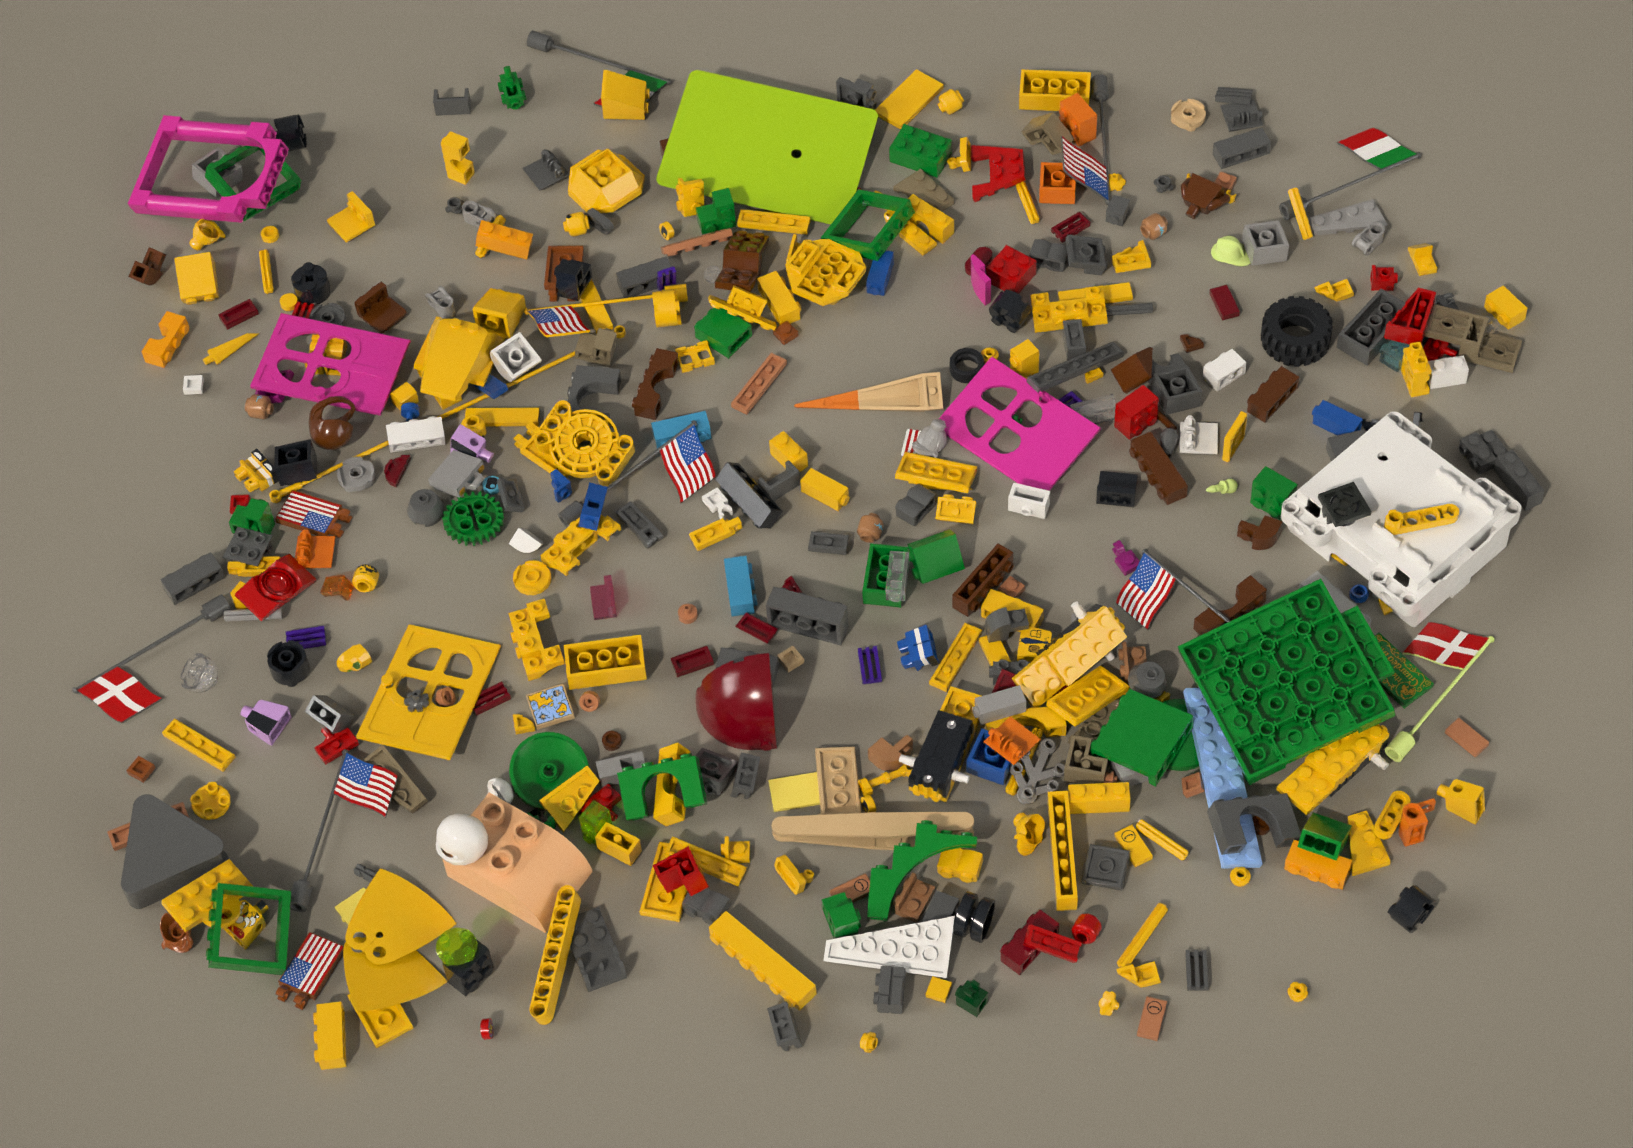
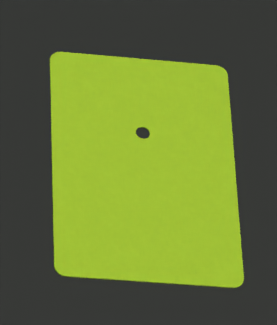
[656,70,878,225]

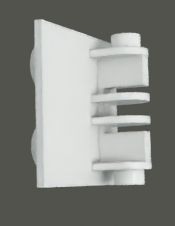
[1180,415,1218,454]

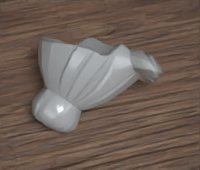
[912,418,947,458]

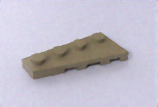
[362,745,428,814]

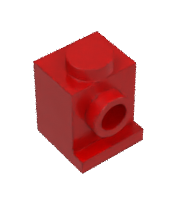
[1370,265,1398,291]

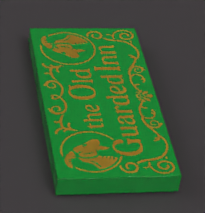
[1375,633,1434,709]

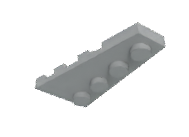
[1308,199,1388,236]

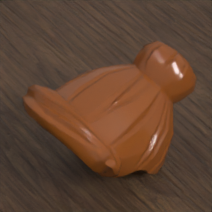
[160,912,193,953]

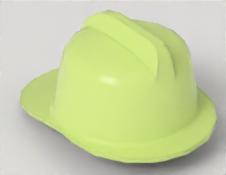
[1211,236,1250,266]

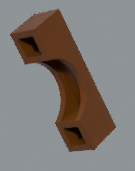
[632,348,679,420]
[1193,575,1267,635]

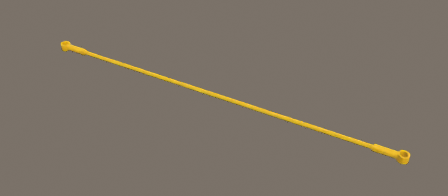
[269,325,626,503]

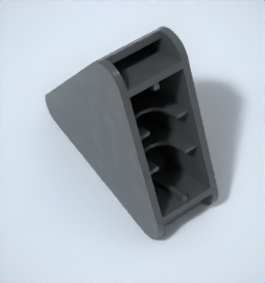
[121,794,229,909]

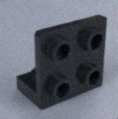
[1096,471,1138,507]

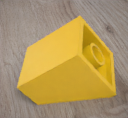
[601,70,650,120]
[174,252,219,305]
[472,288,526,339]

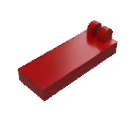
[1023,924,1082,963]

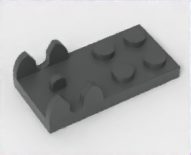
[570,907,627,992]

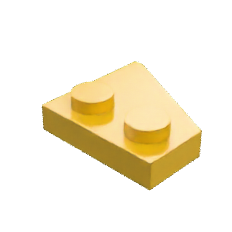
[1112,240,1151,273]

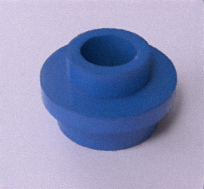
[1349,584,1369,603]

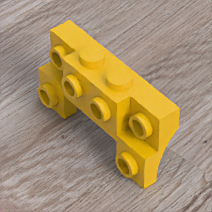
[1030,285,1108,333]
[540,514,621,576]
[508,598,565,681]

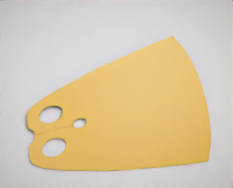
[345,868,456,965]
[343,932,448,1012]

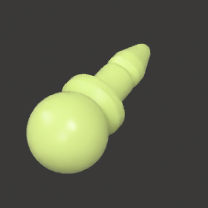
[1206,479,1238,494]

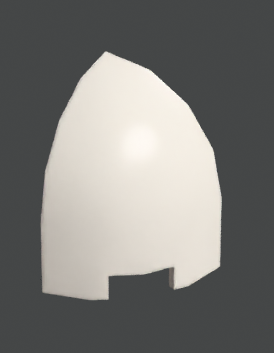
[509,528,543,553]

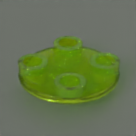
[436,928,477,966]

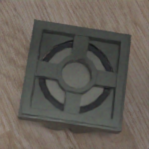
[1318,482,1371,527]

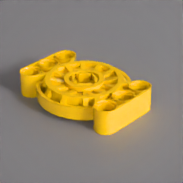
[534,400,635,487]

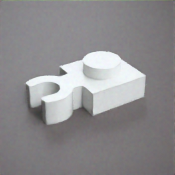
[702,487,733,519]

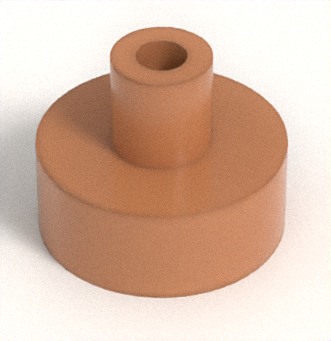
[678,604,698,624]
[435,687,455,707]
[579,691,600,712]

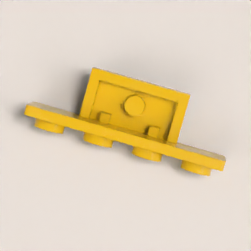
[708,285,776,330]

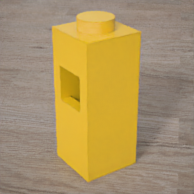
[800,468,850,512]

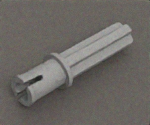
[224,607,282,622]

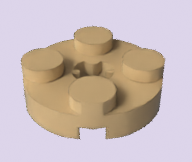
[1171,99,1206,132]

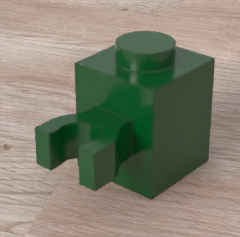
[955,980,988,1017]

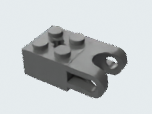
[1147,353,1202,415]

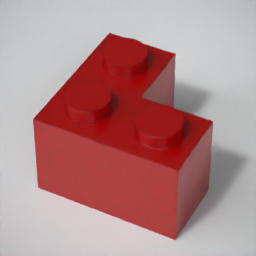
[653,846,709,896]

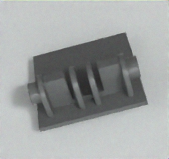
[1220,99,1263,132]
[522,149,570,191]
[223,527,273,567]

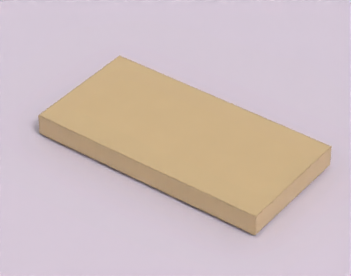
[815,746,861,814]

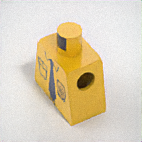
[1017,626,1052,662]

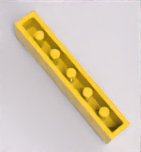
[1047,791,1078,911]
[709,911,817,1011]

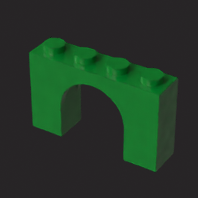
[617,753,707,821]

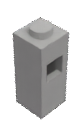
[972,685,1026,725]
[596,751,649,788]

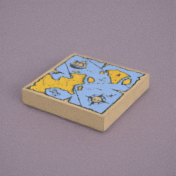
[526,684,575,730]

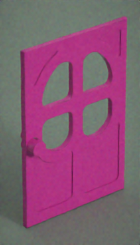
[250,313,411,416]
[939,357,1101,491]

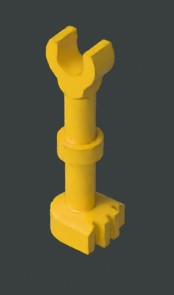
[858,764,912,796]

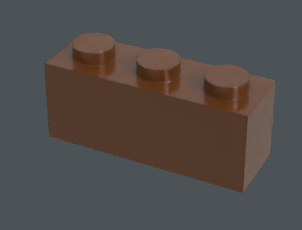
[1247,366,1299,423]

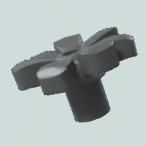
[404,690,429,712]

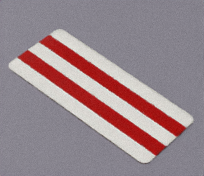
[901,429,921,456]

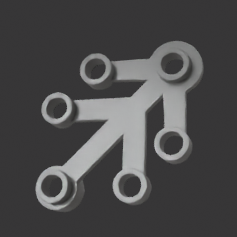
[1010,739,1065,805]

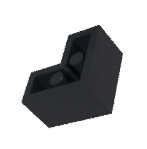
[554,259,592,301]

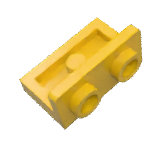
[676,178,704,217]

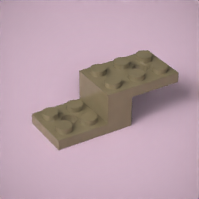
[1424,304,1522,373]

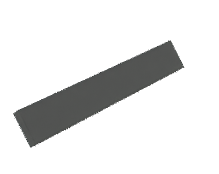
[1027,342,1124,393]

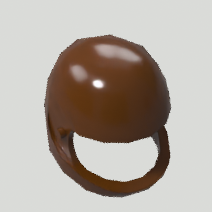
[309,396,355,450]

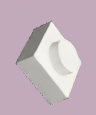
[183,375,204,395]

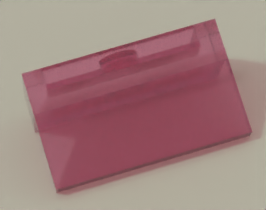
[590,575,617,620]

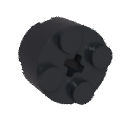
[274,114,307,152]
[291,262,330,305]
[989,290,1031,333]
[267,640,310,687]
[1387,885,1437,933]

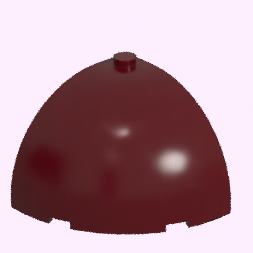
[695,653,777,751]

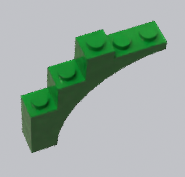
[867,820,977,921]

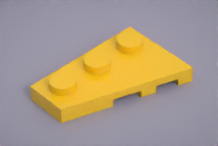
[539,766,599,833]
[1347,810,1391,876]

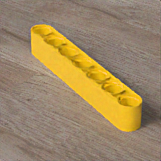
[529,885,581,1025]

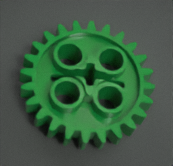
[442,491,504,546]

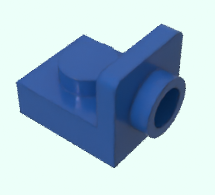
[550,469,572,503]

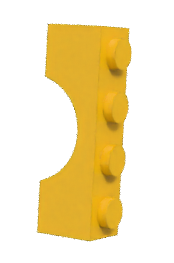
[985,707,1067,738]
[653,743,691,826]

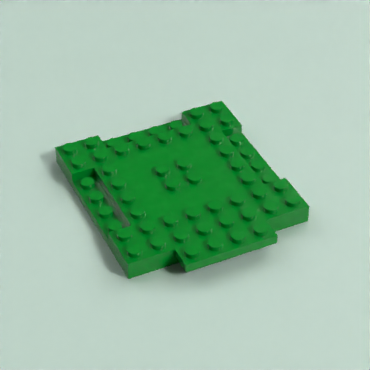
[1178,579,1395,785]

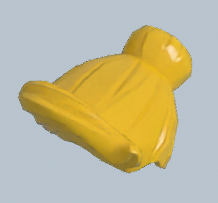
[189,219,226,251]
[1013,812,1045,856]

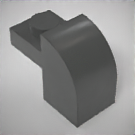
[984,607,1029,643]

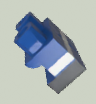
[897,625,939,671]

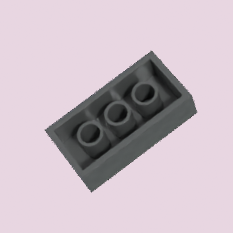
[1337,289,1405,365]
[766,586,848,646]

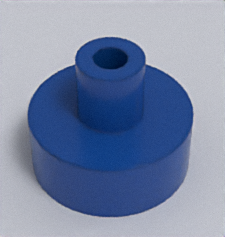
[401,402,420,421]

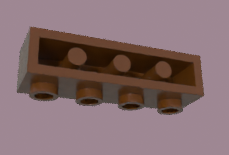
[952,543,1014,617]

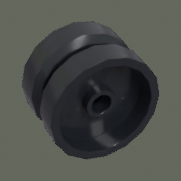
[953,891,995,943]

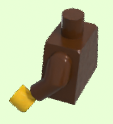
[1181,173,1237,219]

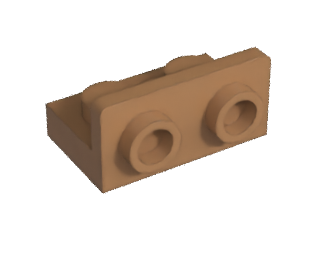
[1118,642,1147,684]
[893,872,935,923]

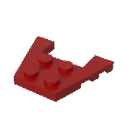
[971,145,1025,202]

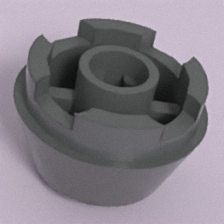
[407,489,445,527]
[1128,662,1167,699]

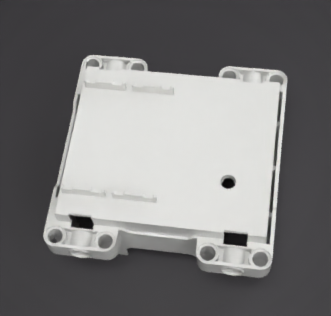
[1281,412,1521,627]

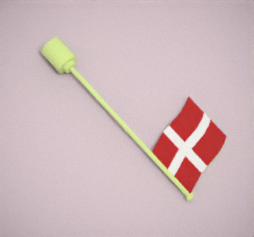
[1385,622,1495,762]

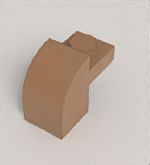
[868,735,913,772]

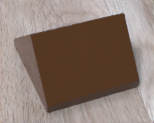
[1111,347,1153,394]

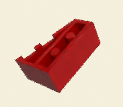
[1384,287,1436,345]

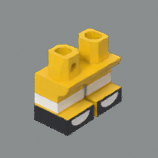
[233,448,278,493]

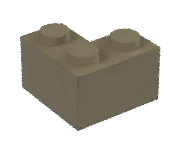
[1021,112,1074,155]
[575,328,616,368]
[1064,735,1108,784]

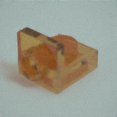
[320,575,354,601]

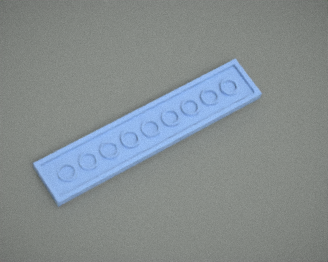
[1183,688,1263,869]

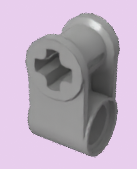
[462,201,497,228]
[1352,222,1385,256]
[425,286,456,319]

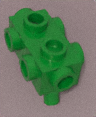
[497,66,526,110]

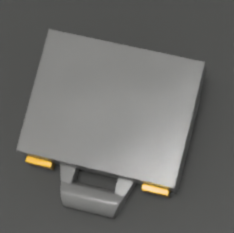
[428,450,485,497]

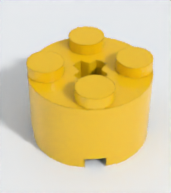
[652,289,682,327]

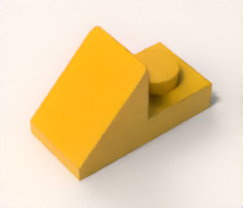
[1408,243,1437,276]

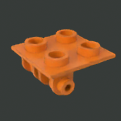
[295,530,336,568]
[984,716,1040,765]

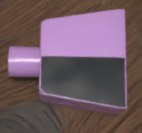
[450,424,494,463]
[241,700,292,746]

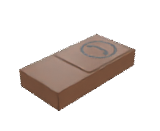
[829,873,870,903]
[1137,996,1167,1041]

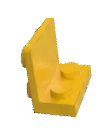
[327,191,375,242]

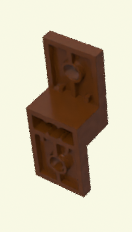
[715,230,769,292]

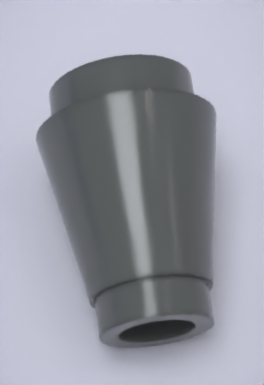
[1160,428,1179,458]

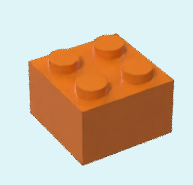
[1059,93,1097,147]
[1039,162,1076,204]

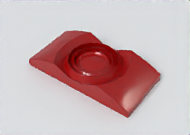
[235,554,316,621]

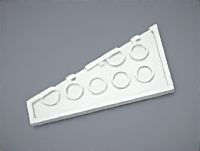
[824,916,955,978]

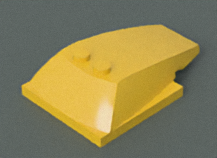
[414,316,506,401]

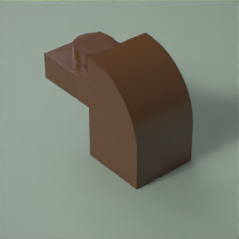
[128,247,167,286]
[1237,515,1283,550]

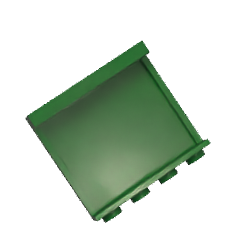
[1090,689,1194,787]

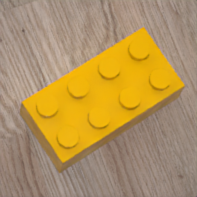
[1019,69,1091,111]
[564,635,647,690]

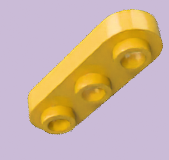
[1373,791,1410,839]

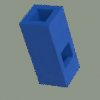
[866,250,894,296]
[1312,400,1363,436]
[578,482,608,531]

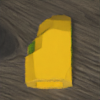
[337,644,372,672]

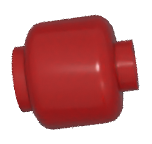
[1071,913,1102,944]

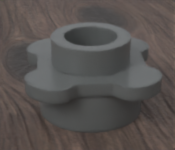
[1154,175,1174,193]
[445,197,464,214]

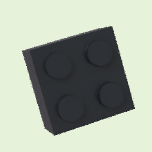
[274,439,317,486]
[442,935,494,997]

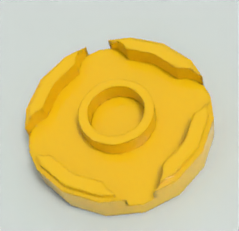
[513,560,551,595]

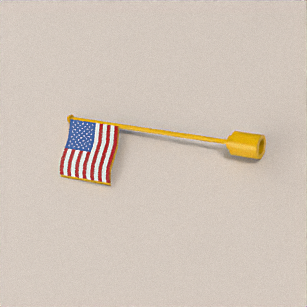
[524,283,688,337]

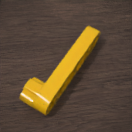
[1384,504,1459,535]

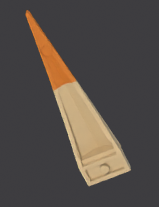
[794,372,943,412]

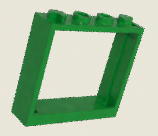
[205,146,302,221]
[821,189,915,261]
[206,883,291,975]

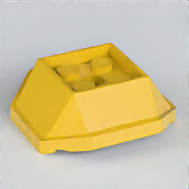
[568,148,645,213]
[785,239,866,306]

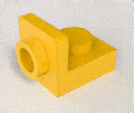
[721,836,750,863]

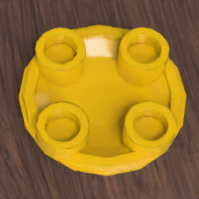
[190,782,231,820]

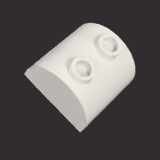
[490,332,542,382]

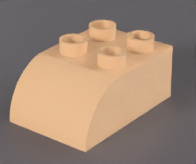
[442,792,592,933]

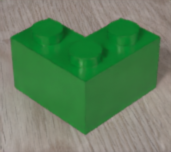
[696,188,736,235]
[229,498,275,535]
[821,892,861,939]

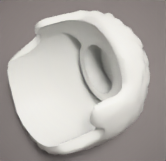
[484,778,514,804]

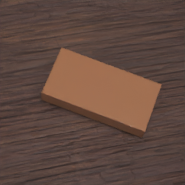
[1445,718,1489,757]

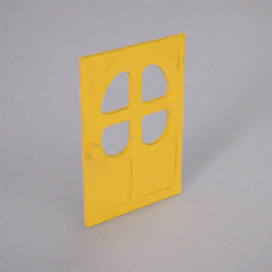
[356,624,501,760]

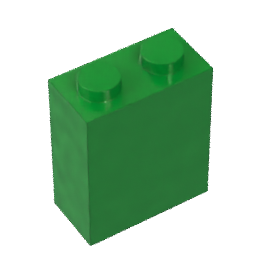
[694,308,752,359]
[907,529,965,584]
[1297,812,1352,861]

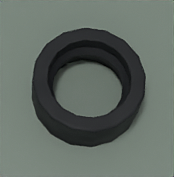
[949,348,984,384]

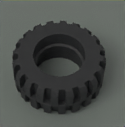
[1261,296,1333,367]

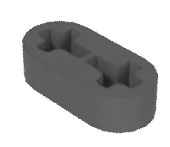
[584,208,614,235]

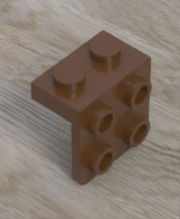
[354,281,407,334]

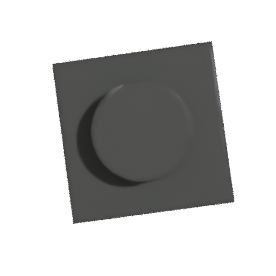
[1106,195,1130,226]

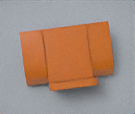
[1398,798,1436,847]

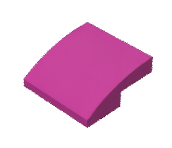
[971,254,991,306]

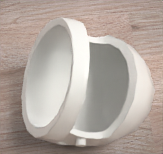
[436,813,488,865]

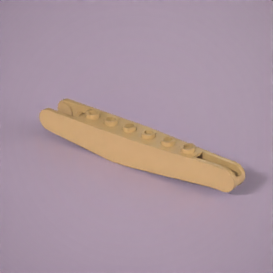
[771,812,974,850]

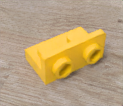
[935,494,977,525]

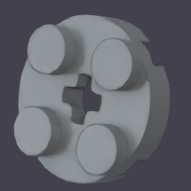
[337,457,375,492]

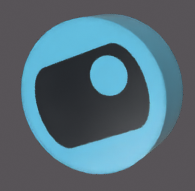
[482,476,499,495]

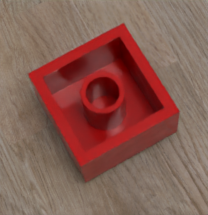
[986,245,1036,294]
[1114,385,1159,440]

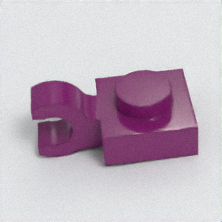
[1112,540,1140,576]

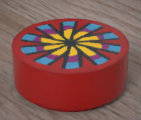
[480,1018,493,1040]

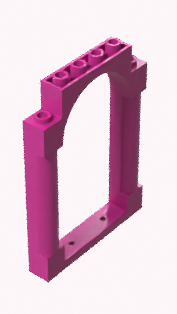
[128,115,289,223]

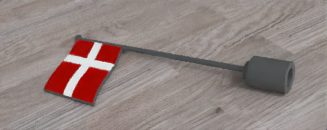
[72,594,231,723]

